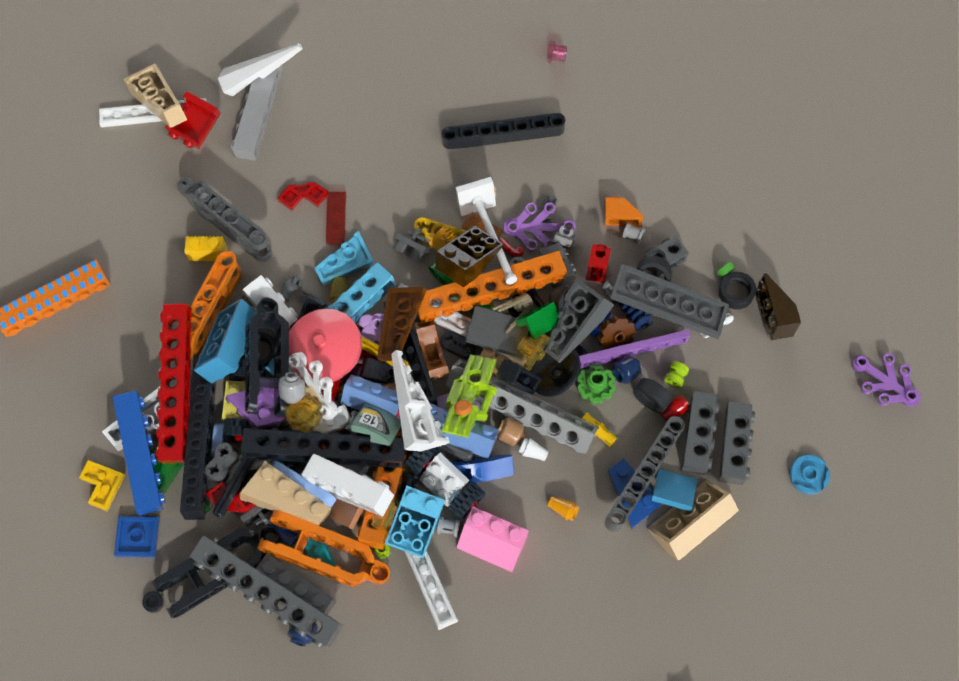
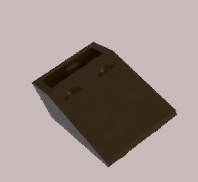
[435,226,504,287]
[755,273,801,340]

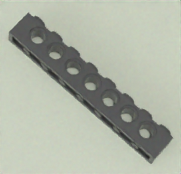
[189,535,344,648]

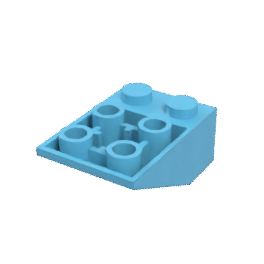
[385,486,446,558]

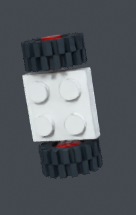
[404,447,486,519]

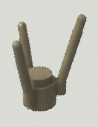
[492,293,533,333]

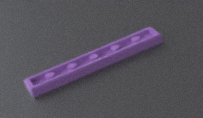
[579,329,691,369]

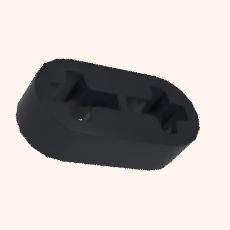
[441,332,475,360]

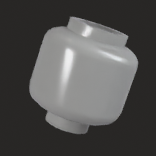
[278,372,305,404]

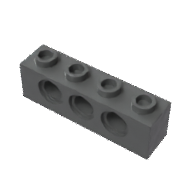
[681,391,720,475]
[719,401,755,485]

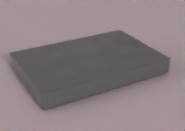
[465,306,529,358]

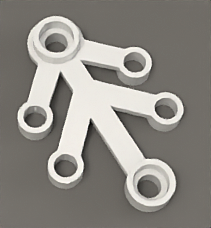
[289,352,337,420]

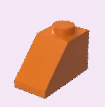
[604,196,643,226]

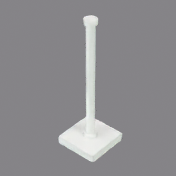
[455,177,517,284]

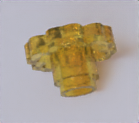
[516,334,550,371]
[286,392,323,432]

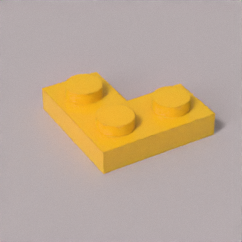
[79,460,125,512]

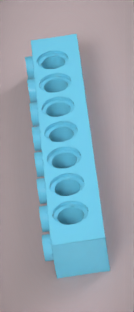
[265,262,397,377]

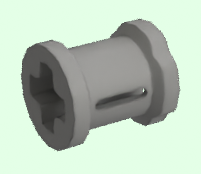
[622,222,646,244]
[437,516,460,537]

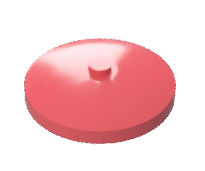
[289,309,362,382]

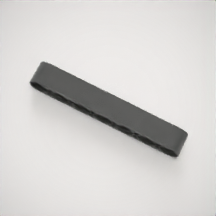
[604,416,685,532]

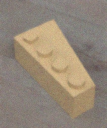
[123,64,187,128]

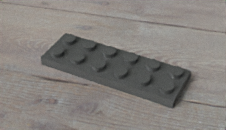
[610,264,729,339]

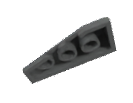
[545,278,614,363]

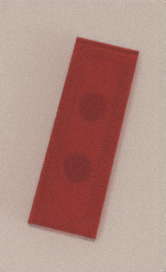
[326,192,347,244]

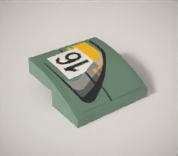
[351,403,401,446]

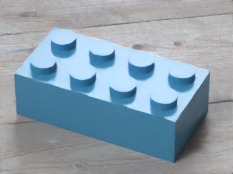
[194,299,257,383]

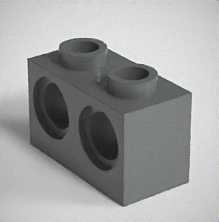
[644,236,689,277]

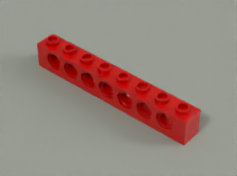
[156,303,192,464]

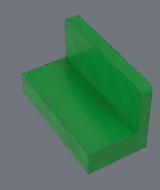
[515,302,559,339]

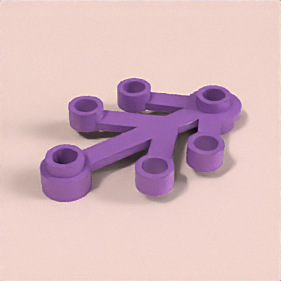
[504,202,576,251]
[852,353,921,407]

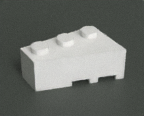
[242,275,298,328]

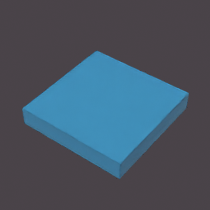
[651,469,698,511]

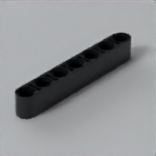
[442,113,565,150]

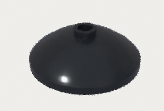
[527,345,581,397]

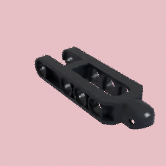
[245,297,289,417]
[152,525,280,619]

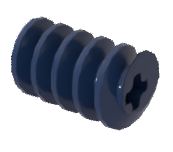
[618,302,653,332]

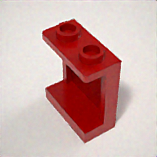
[164,91,221,149]

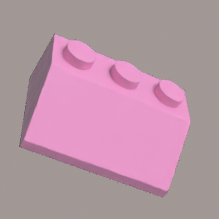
[457,507,529,572]

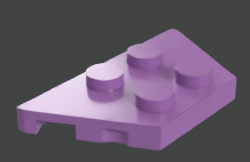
[225,387,296,428]

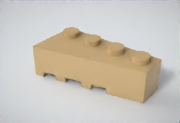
[240,461,331,526]

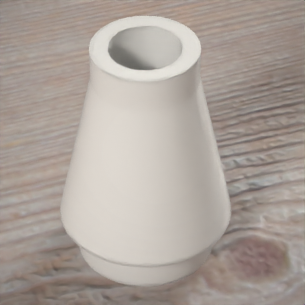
[518,438,549,461]

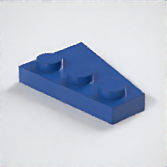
[608,458,662,529]

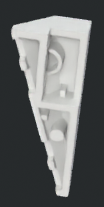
[218,43,303,96]
[391,350,450,451]

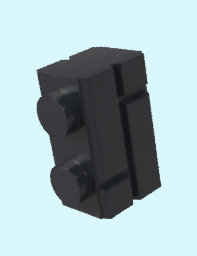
[496,359,541,395]

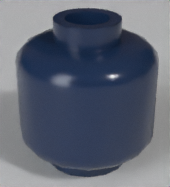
[612,355,641,384]
[287,614,318,647]

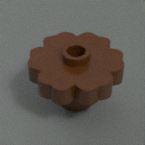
[597,315,636,349]

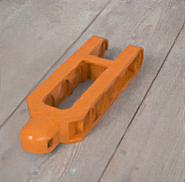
[174,251,242,365]
[257,510,390,587]

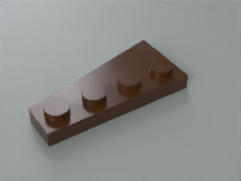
[377,286,426,361]

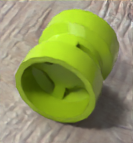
[664,361,689,388]

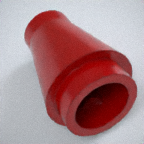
[660,395,690,422]

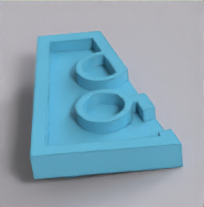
[315,231,374,286]

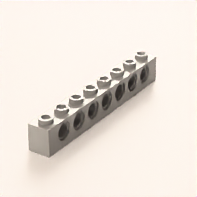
[446,359,599,454]

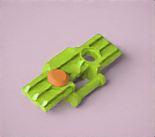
[441,354,497,438]

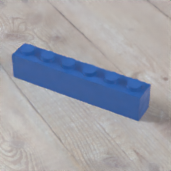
[112,391,166,515]

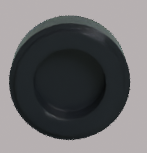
[142,591,164,613]

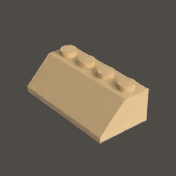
[647,479,739,561]

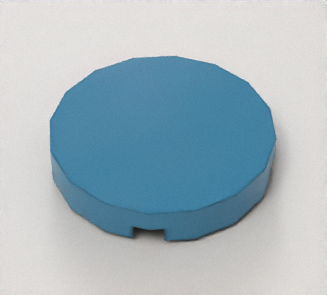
[789,454,830,495]

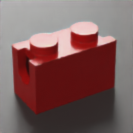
[586,244,611,284]

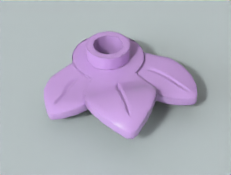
[358,313,384,344]

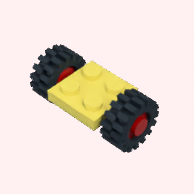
[222,360,266,444]

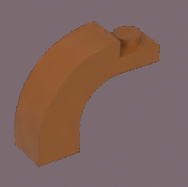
[414,321,449,378]

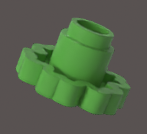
[577,365,616,404]

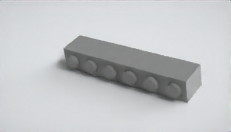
[231,65,283,161]

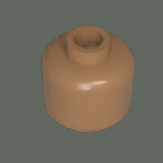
[496,417,526,446]

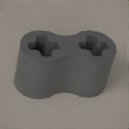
[205,443,239,483]

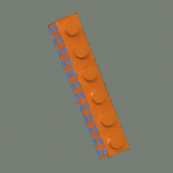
[0,260,110,337]

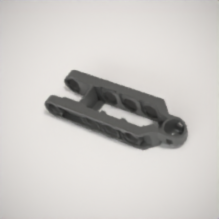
[177,177,272,262]

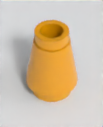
[548,496,579,521]

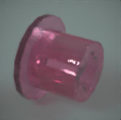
[547,40,567,63]

